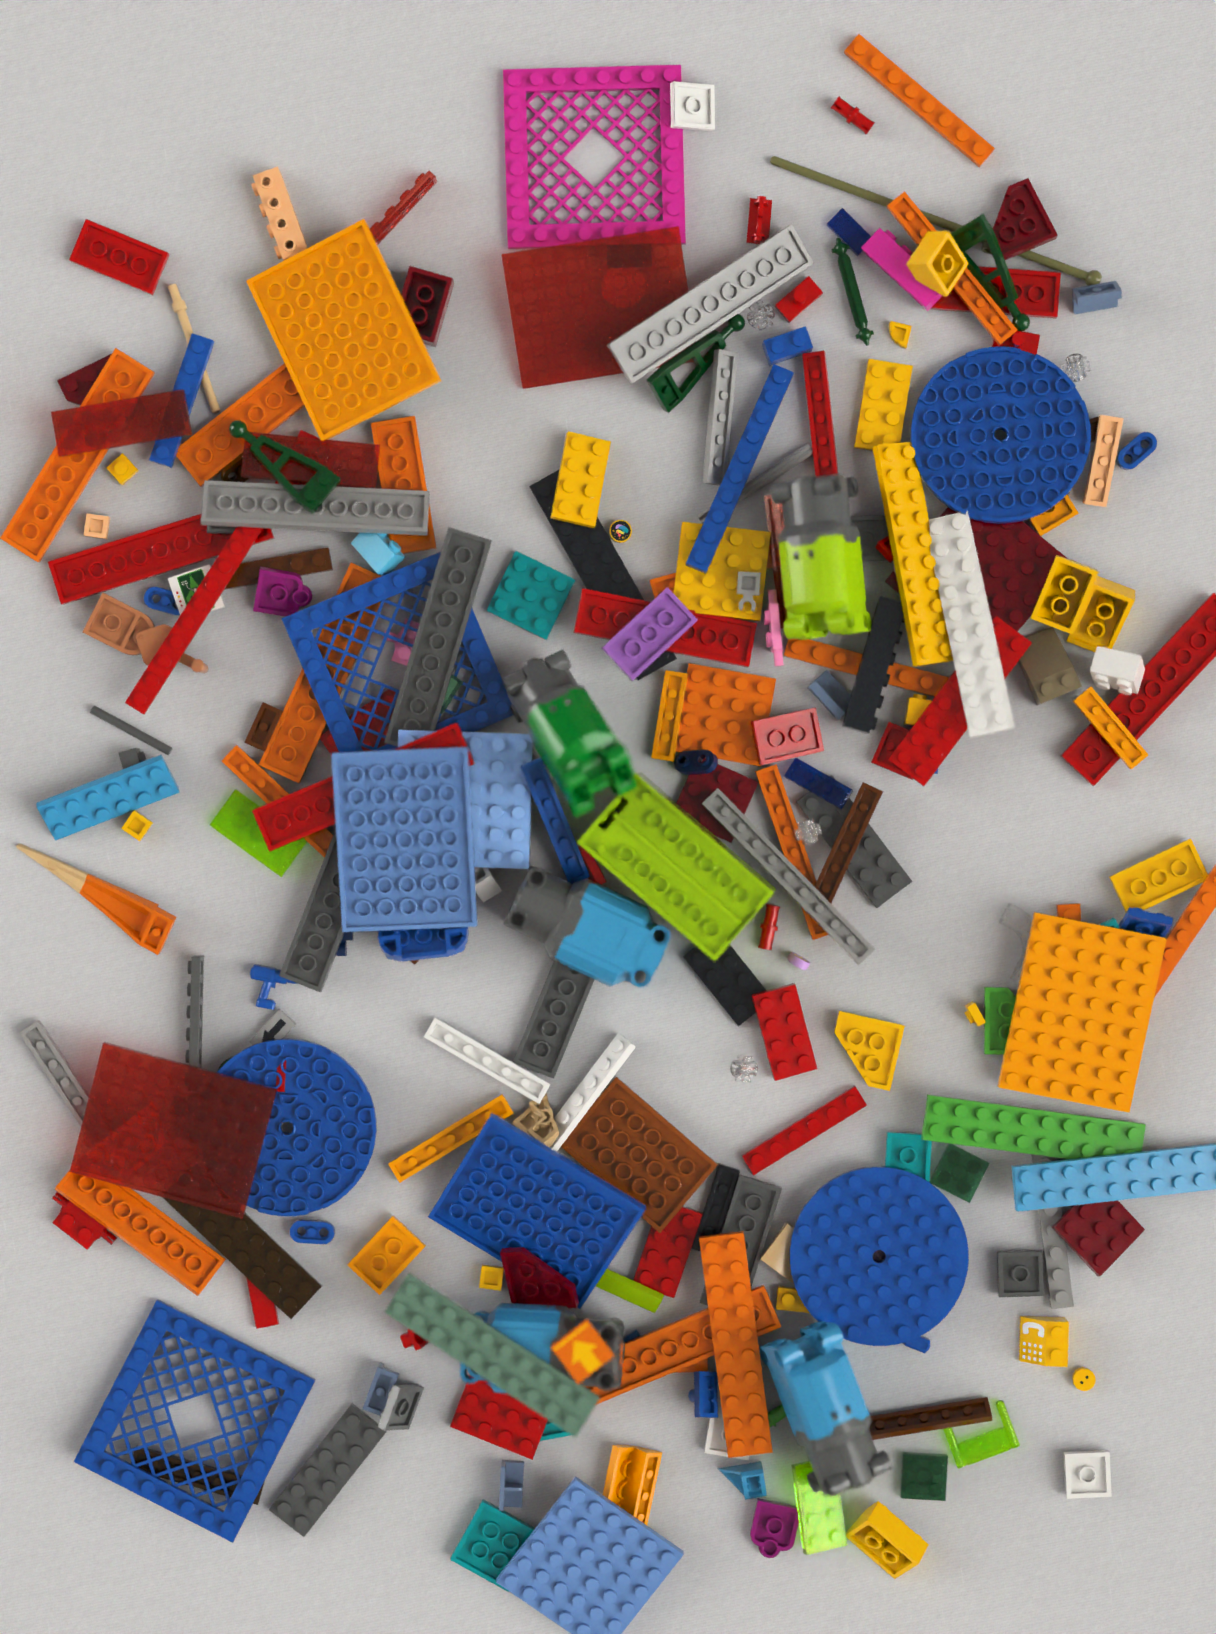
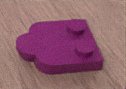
[253,567,312,617]
[750,1498,802,1558]

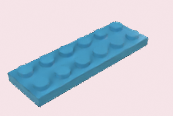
[36,754,180,841]

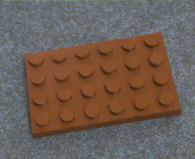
[561,1077,718,1233]

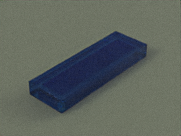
[784,758,853,810]

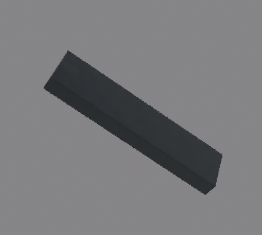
[692,1163,740,1252]

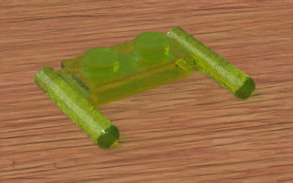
[943,1400,1020,1468]

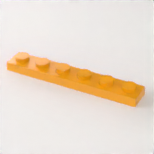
[388,1094,514,1183]

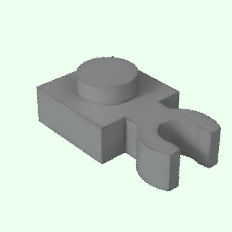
[736,571,761,611]

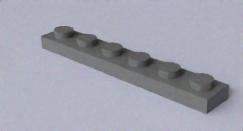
[185,956,204,1091]

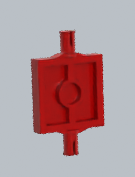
[52,1192,117,1250]

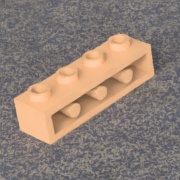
[251,166,308,261]

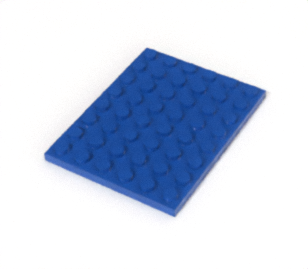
[428,1113,647,1309]

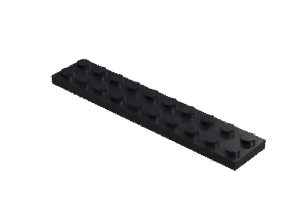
[529,470,677,681]

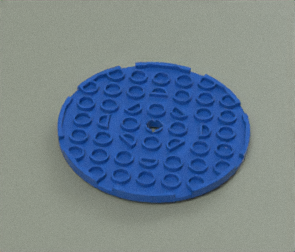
[910,346,1091,523]
[197,1038,377,1216]
[789,1166,969,1346]

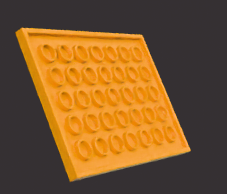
[246,219,442,442]
[997,912,1167,1113]

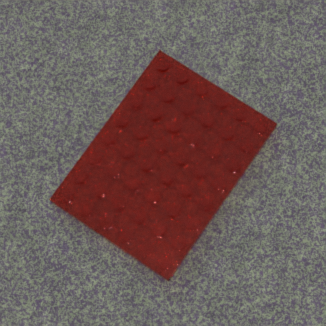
[501,226,696,389]
[70,1042,277,1219]

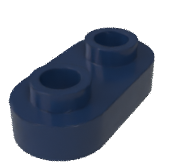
[674,750,718,775]

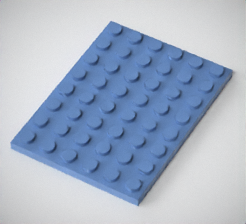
[331,746,478,932]

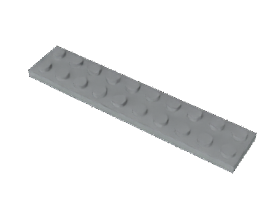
[607,224,814,383]
[201,480,430,536]

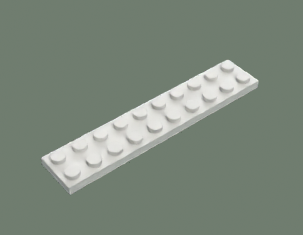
[929,511,1015,738]

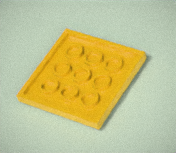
[674,522,771,621]

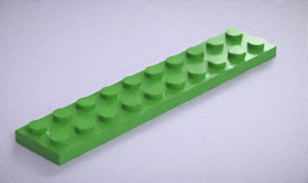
[921,1094,1146,1159]

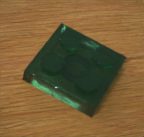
[929,1143,990,1203]
[900,1452,948,1501]

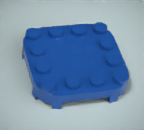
[378,927,469,961]

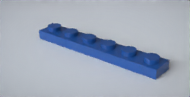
[149,333,214,468]
[520,757,590,884]

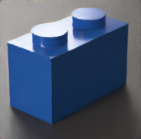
[762,326,813,366]

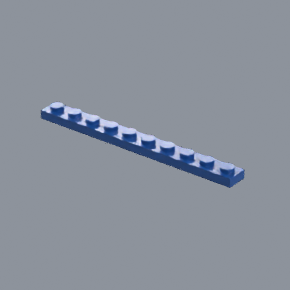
[686,364,794,574]

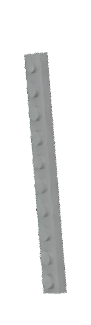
[702,788,875,965]

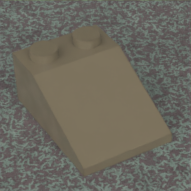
[1018,627,1082,705]

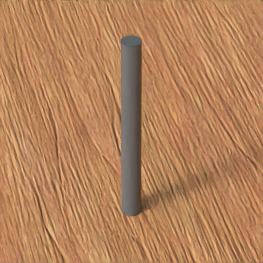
[90,705,172,755]

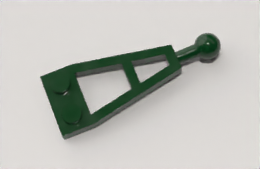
[951,214,1030,331]
[646,314,745,413]
[229,420,341,514]

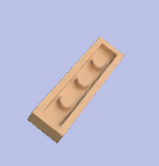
[1083,414,1124,507]

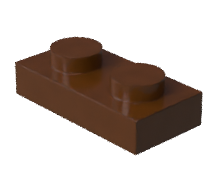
[244,702,283,752]

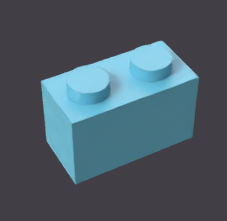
[351,532,405,575]

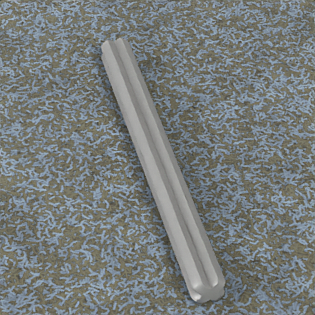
[698,444,813,524]

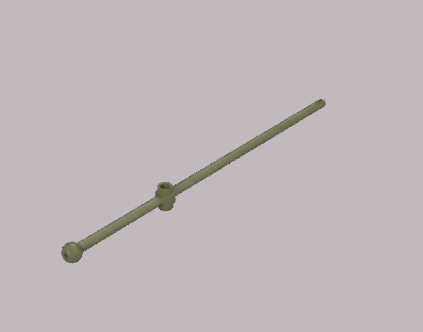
[770,156,1102,286]

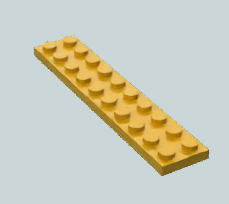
[872,442,954,667]

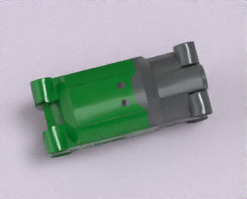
[502,649,637,818]

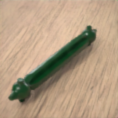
[831,238,874,346]

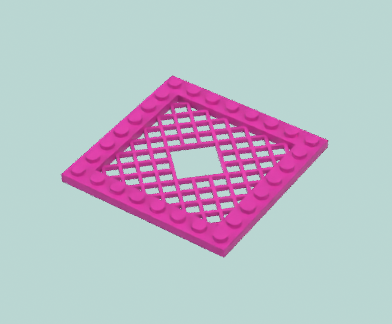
[503,65,686,249]

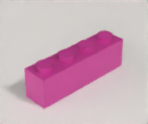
[861,228,942,311]

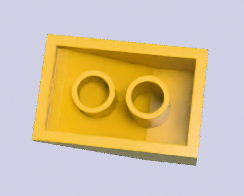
[1066,576,1135,652]

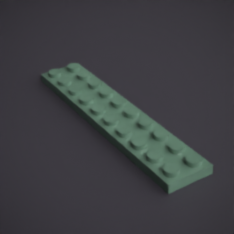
[385,1273,601,1438]

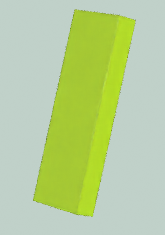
[596,1269,664,1313]

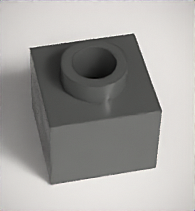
[119,748,146,769]

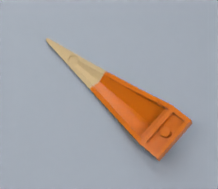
[16,844,177,955]

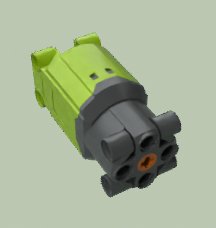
[770,474,872,640]

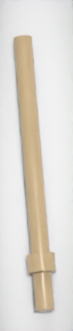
[168,284,220,413]

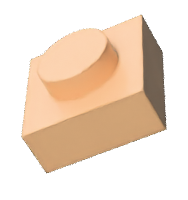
[84,513,110,539]

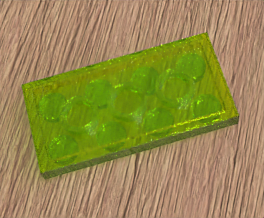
[210,789,307,877]
[791,1461,847,1555]

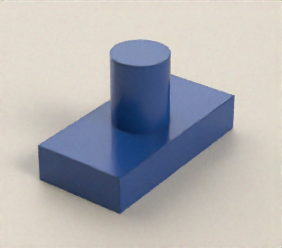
[688,1371,718,1418]

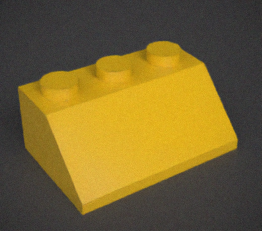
[1031,555,1099,635]
[844,1501,929,1579]

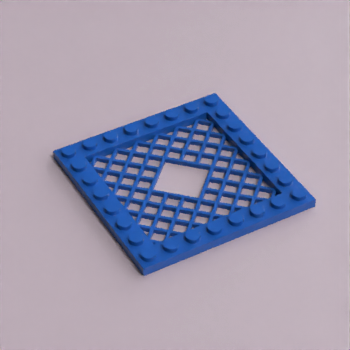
[282,552,513,752]
[74,1299,316,1543]

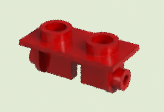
[746,196,772,244]

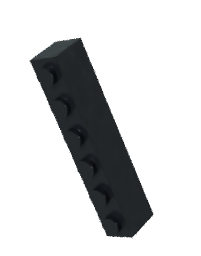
[842,596,905,734]

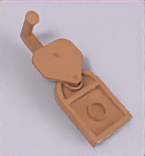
[83,593,208,674]

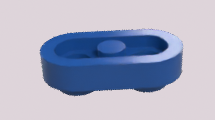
[1116,432,1157,470]
[144,587,180,616]
[290,1219,335,1244]

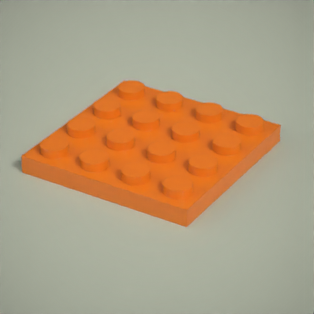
[676,663,776,766]

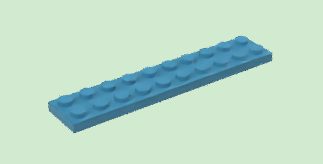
[1012,1143,1216,1212]

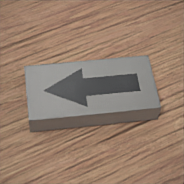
[249,1009,296,1045]

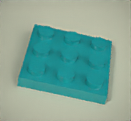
[486,551,576,640]
[450,1499,535,1592]

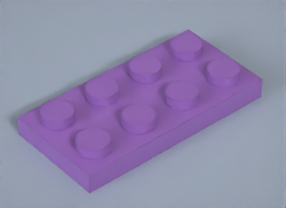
[601,587,698,681]

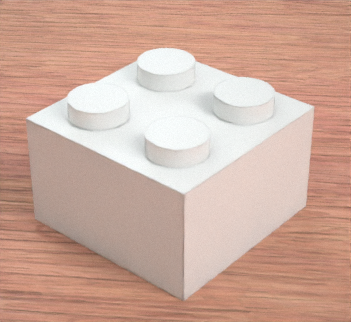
[1090,646,1145,695]

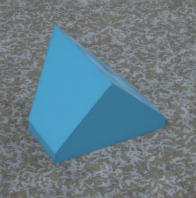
[717,1461,767,1500]

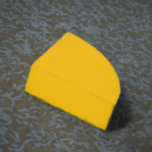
[889,321,912,349]

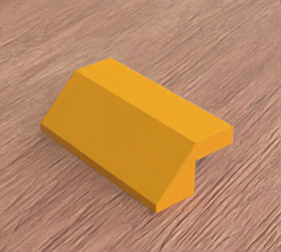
[602,1445,662,1525]

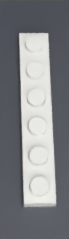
[424,1018,551,1104]
[550,1033,636,1152]

